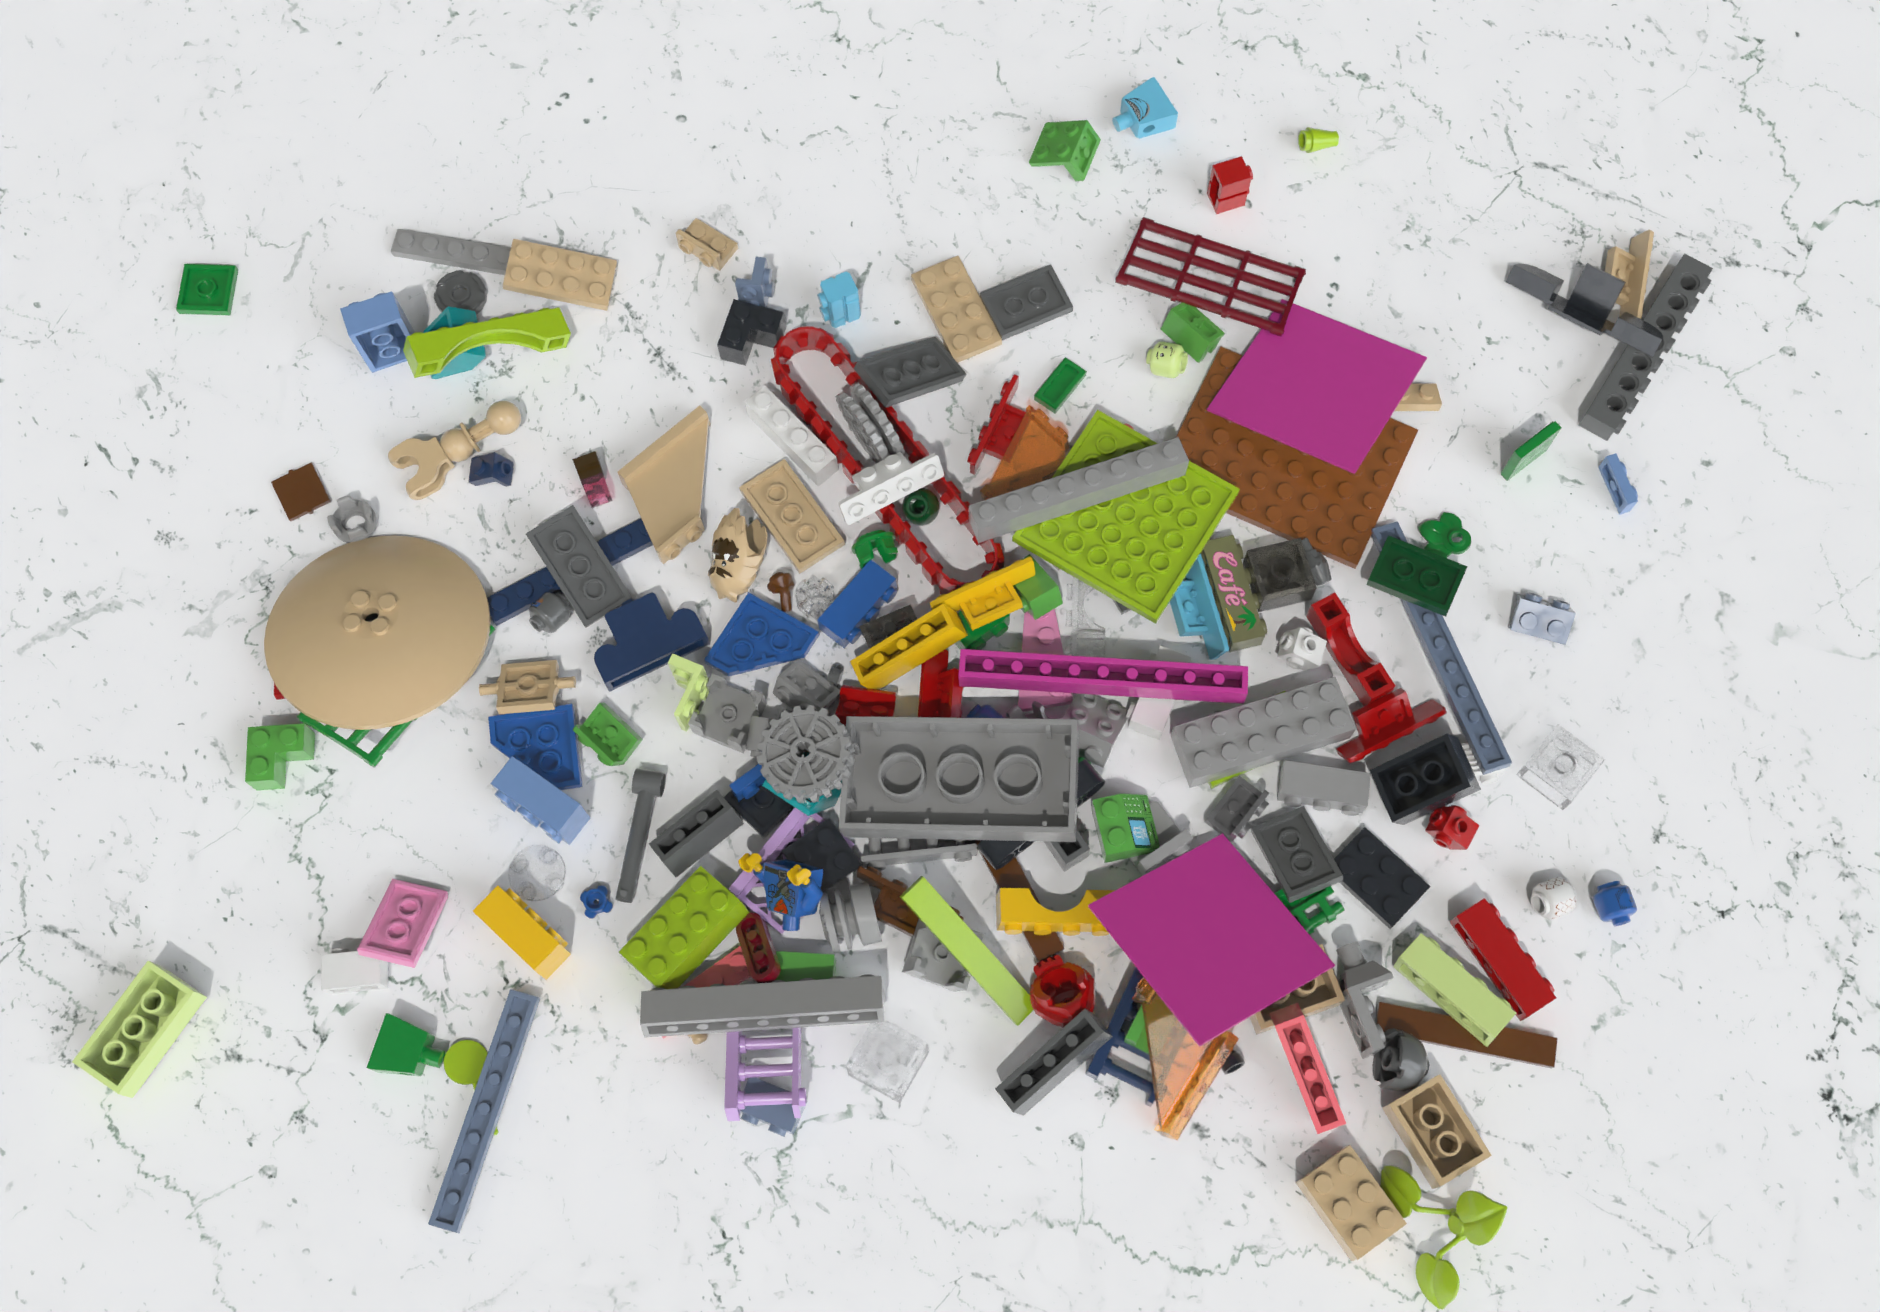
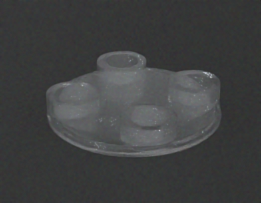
[508,845,566,901]

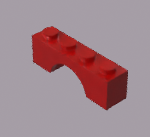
[1306,592,1396,707]

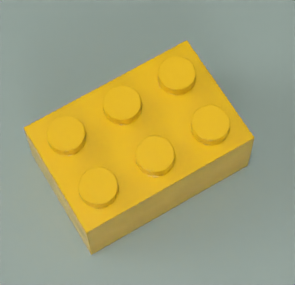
[473,885,571,980]

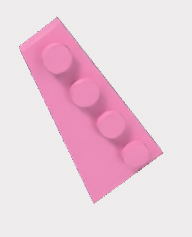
[1018,609,1073,712]

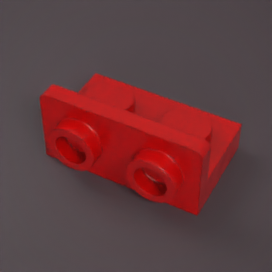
[835,685,897,726]

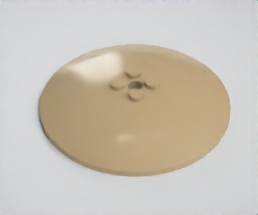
[264,535,491,730]

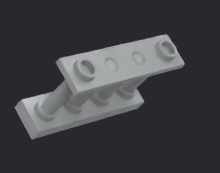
[861,838,977,871]

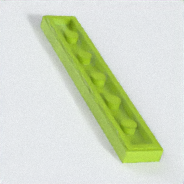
[900,876,1033,1026]

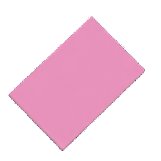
[357,878,448,968]

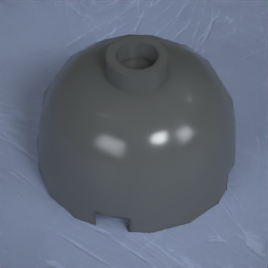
[1372,1029,1430,1091]

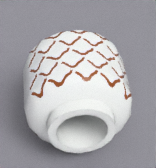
[1530,877,1576,920]

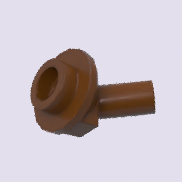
[767,572,795,612]

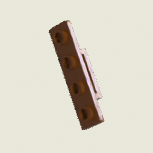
[856,866,964,937]

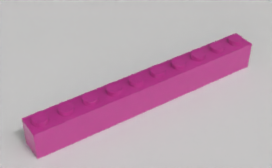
[959,649,1248,704]

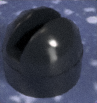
[1218,1049,1245,1075]

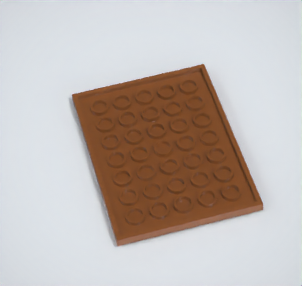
[1176,347,1418,569]

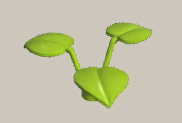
[1380,1165,1508,1310]

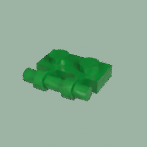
[1274,886,1345,935]

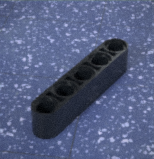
[977,759,1106,870]

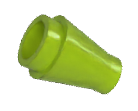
[1298,127,1339,153]

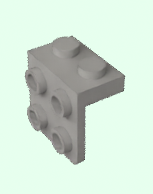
[1062,694,1128,768]
[1129,801,1193,876]

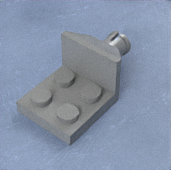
[1336,941,1394,1059]

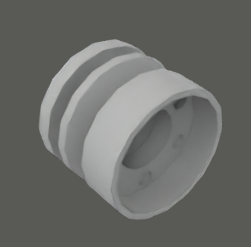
[819,882,882,953]

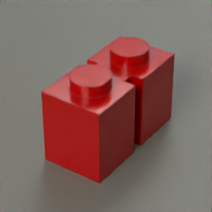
[1207,156,1253,214]

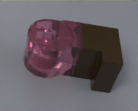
[572,451,613,508]

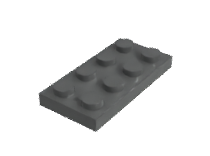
[854,337,967,408]
[526,505,633,628]

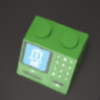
[1091,794,1160,863]

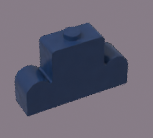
[594,592,710,692]

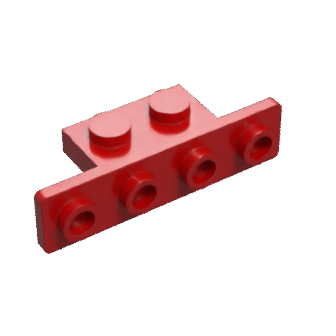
[967,374,1032,475]
[918,649,964,718]
[1336,688,1447,763]

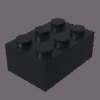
[1370,733,1481,825]

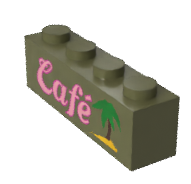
[1201,535,1267,652]

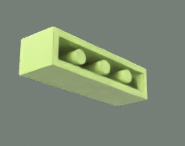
[1393,933,1516,1047]

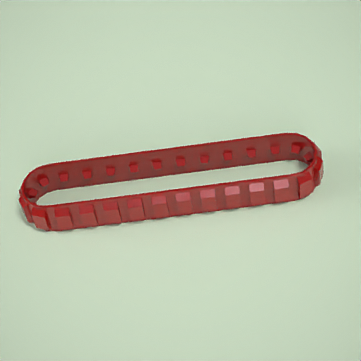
[771,326,1004,595]

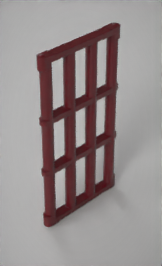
[1115,217,1306,337]

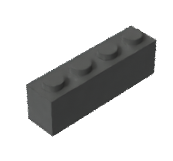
[995,1009,1113,1116]

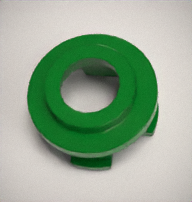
[851,530,898,569]

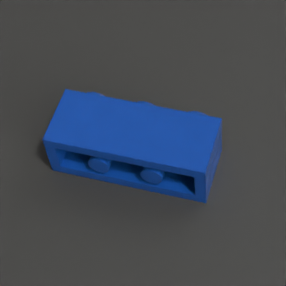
[817,560,897,649]

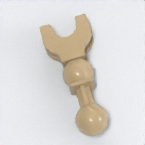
[388,401,521,500]

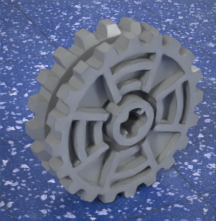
[835,382,905,463]
[757,705,855,803]

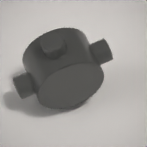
[827,666,843,686]

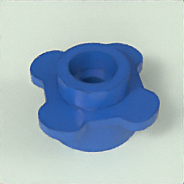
[580,886,613,919]

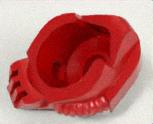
[1030,955,1095,1028]

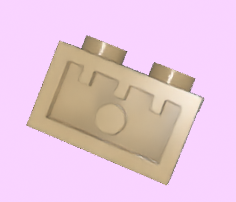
[676,218,738,271]

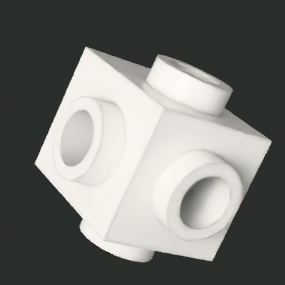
[1277,627,1327,671]

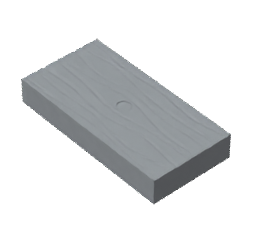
[839,716,1079,842]

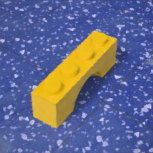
[996,888,1115,936]

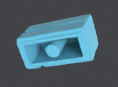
[817,271,861,328]

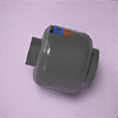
[529,592,571,633]

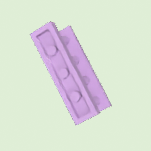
[724,1027,806,1121]

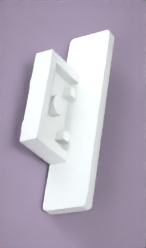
[838,452,944,525]

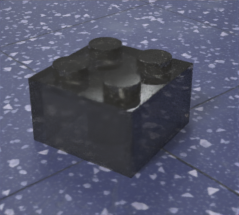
[1243,538,1317,612]

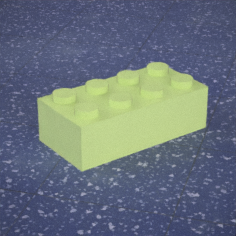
[72,960,207,1098]

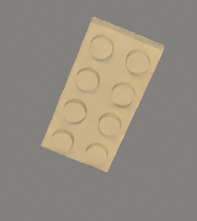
[503,239,617,311]
[911,256,1002,363]
[739,459,845,574]

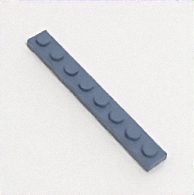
[428,989,540,1233]

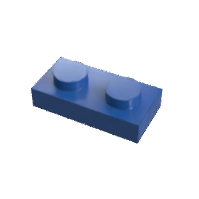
[729,764,766,801]

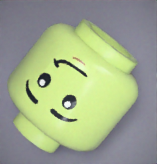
[1146,341,1188,378]

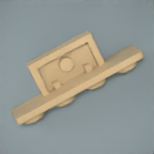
[1605,229,1654,319]

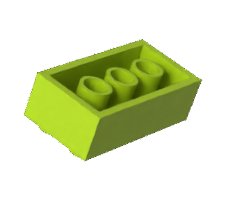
[619,866,749,990]

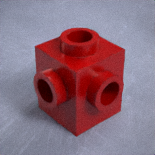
[1425,805,1480,850]

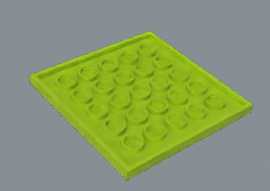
[1012,410,1240,624]

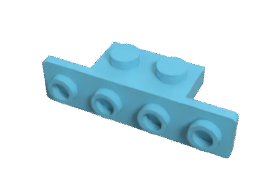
[1170,553,1229,660]

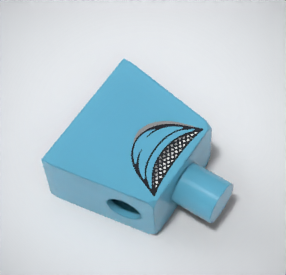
[1112,77,1178,139]

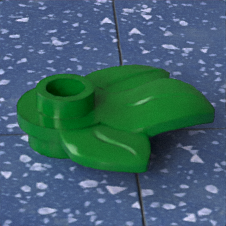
[1418,512,1471,558]

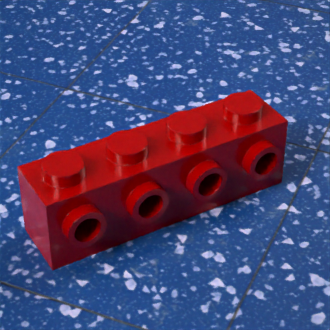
[1450,898,1557,1021]

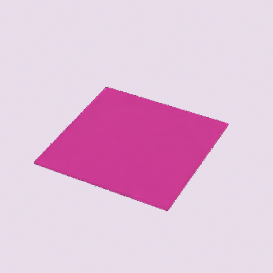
[1207,299,1427,474]
[1088,833,1335,1047]

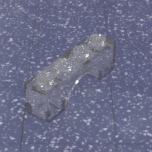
[1065,573,1106,658]

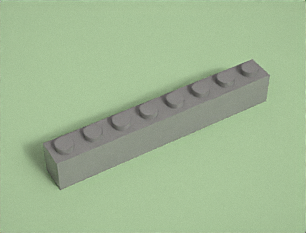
[969,437,1189,543]
[640,974,884,1038]

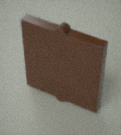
[271,462,331,522]

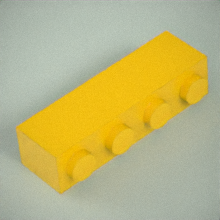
[850,603,968,690]

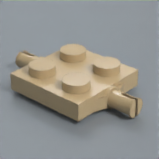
[479,660,576,714]

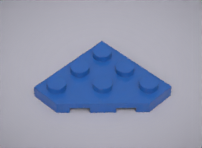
[704,592,819,677]
[488,704,582,790]

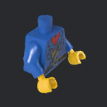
[738,853,823,931]

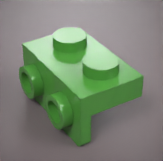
[572,702,643,766]

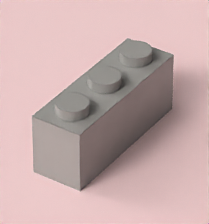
[1277,760,1371,816]

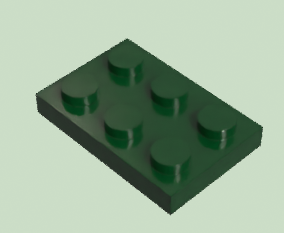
[1366,535,1468,617]

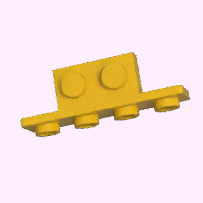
[930,557,1035,631]

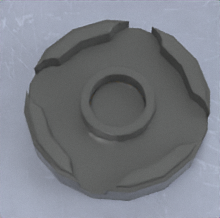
[434,270,487,315]

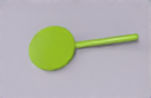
[444,1040,498,1135]

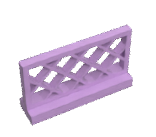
[728,808,854,935]

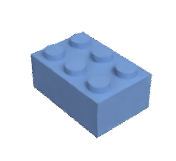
[340,291,415,373]
[490,756,590,845]

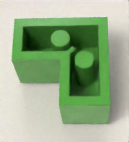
[245,723,315,791]

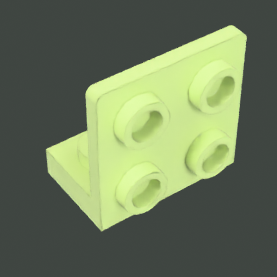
[668,653,709,732]

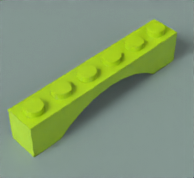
[403,307,571,378]

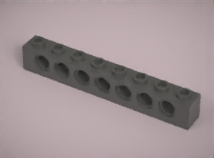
[1579,253,1713,441]

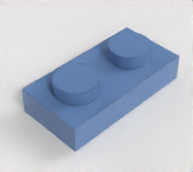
[1598,453,1638,515]

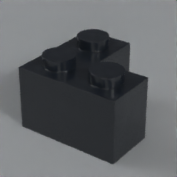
[717,299,787,366]

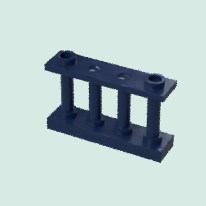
[1086,968,1186,1107]

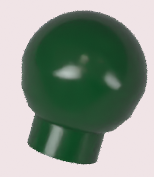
[902,488,940,526]

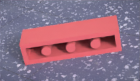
[1270,1003,1346,1134]

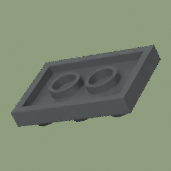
[980,264,1073,341]
[1251,806,1343,903]

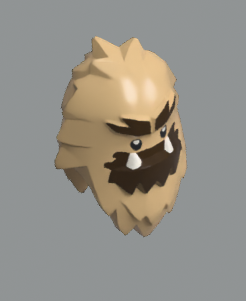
[708,508,767,603]

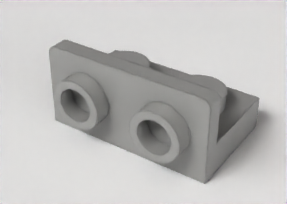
[773,659,840,711]

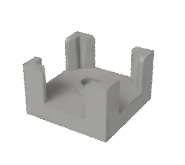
[688,673,767,754]
[902,919,984,992]

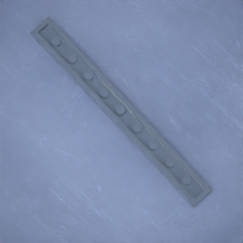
[1371,521,1512,775]

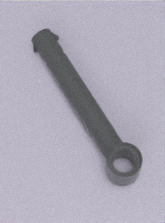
[615,768,666,903]

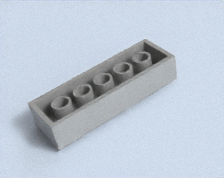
[1171,677,1356,788]

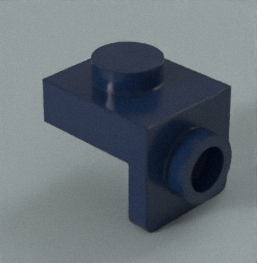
[468,452,514,487]

